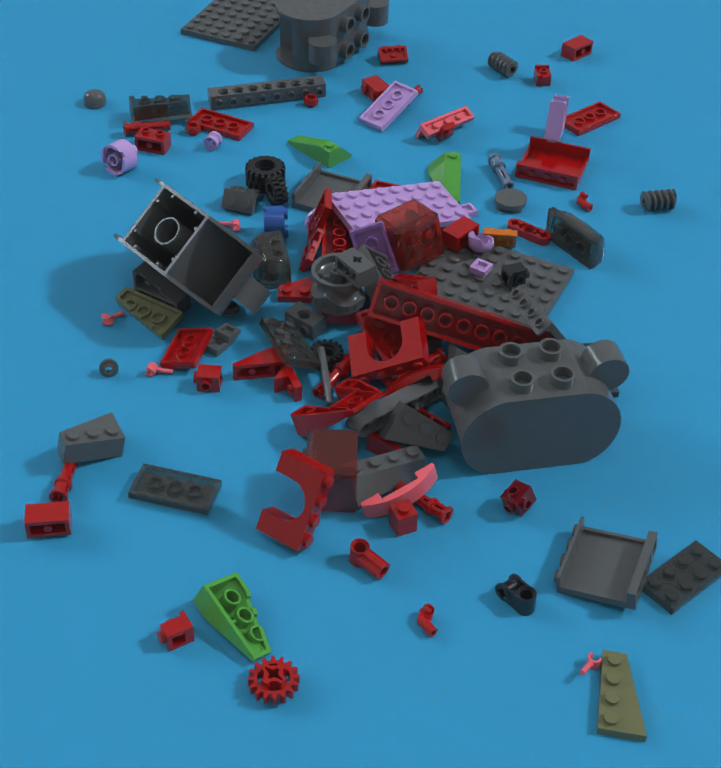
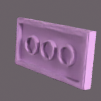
[359,81,418,132]

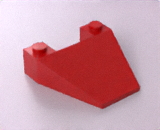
[290,378,383,438]

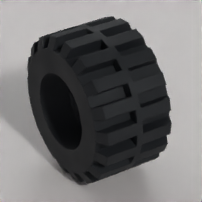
[245,156,285,194]

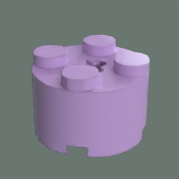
[101,139,138,176]

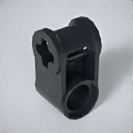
[495,573,537,616]

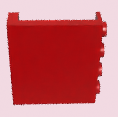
[515,136,591,190]

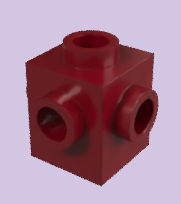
[500,479,537,517]

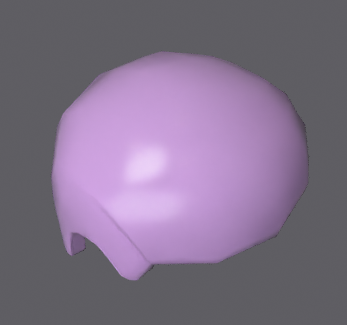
[468,231,494,253]

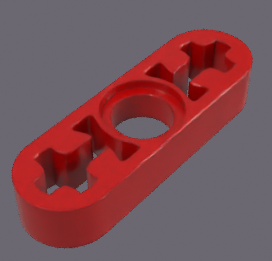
[507,218,551,246]

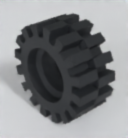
[265,175,289,206]
[310,339,343,372]

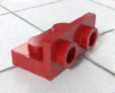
[377,45,409,64]

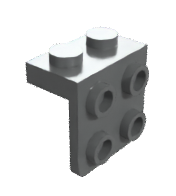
[221,186,264,214]

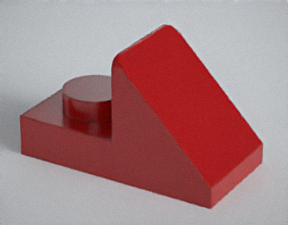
[274,362,302,402]

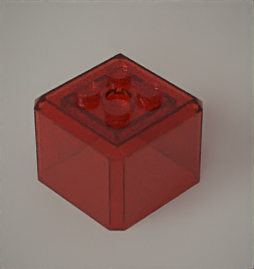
[375,199,445,273]
[302,429,358,512]

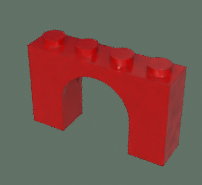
[348,316,430,383]
[256,448,335,551]

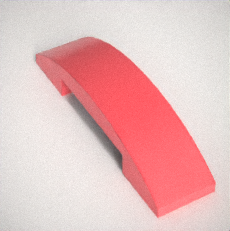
[360,463,438,518]

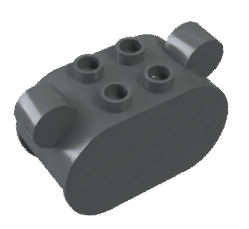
[275,0,389,73]
[113,178,272,317]
[441,338,629,474]

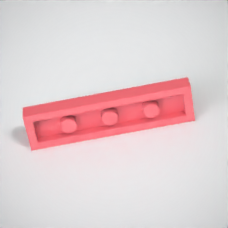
[415,106,475,139]

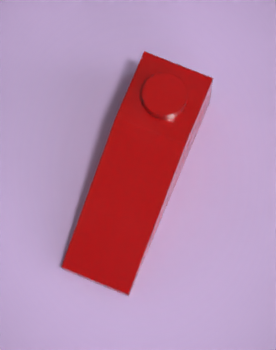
[232,346,290,381]

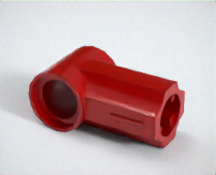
[349,538,390,579]

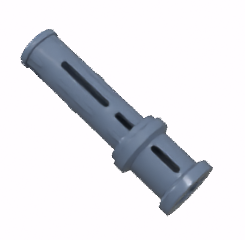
[488,153,514,189]

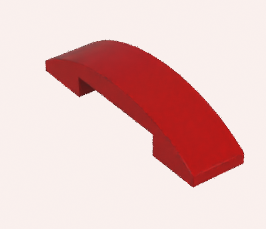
[379,364,445,400]

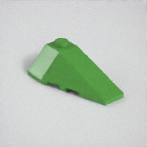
[287,135,352,168]
[428,151,461,204]
[193,572,272,662]

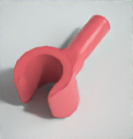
[219,219,241,232]
[101,311,125,326]
[145,362,173,377]
[579,652,602,675]

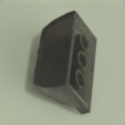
[546,207,605,270]
[248,229,291,290]

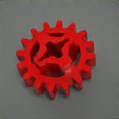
[248,656,300,706]

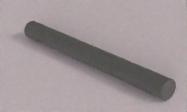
[317,346,334,407]

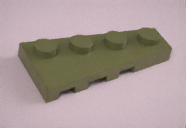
[116,286,184,340]
[596,650,647,742]

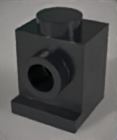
[500,262,530,290]

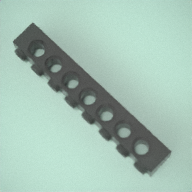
[207,75,326,110]

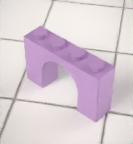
[544,94,570,143]

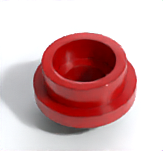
[304,94,318,107]
[185,122,201,135]

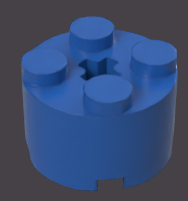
[263,205,289,240]

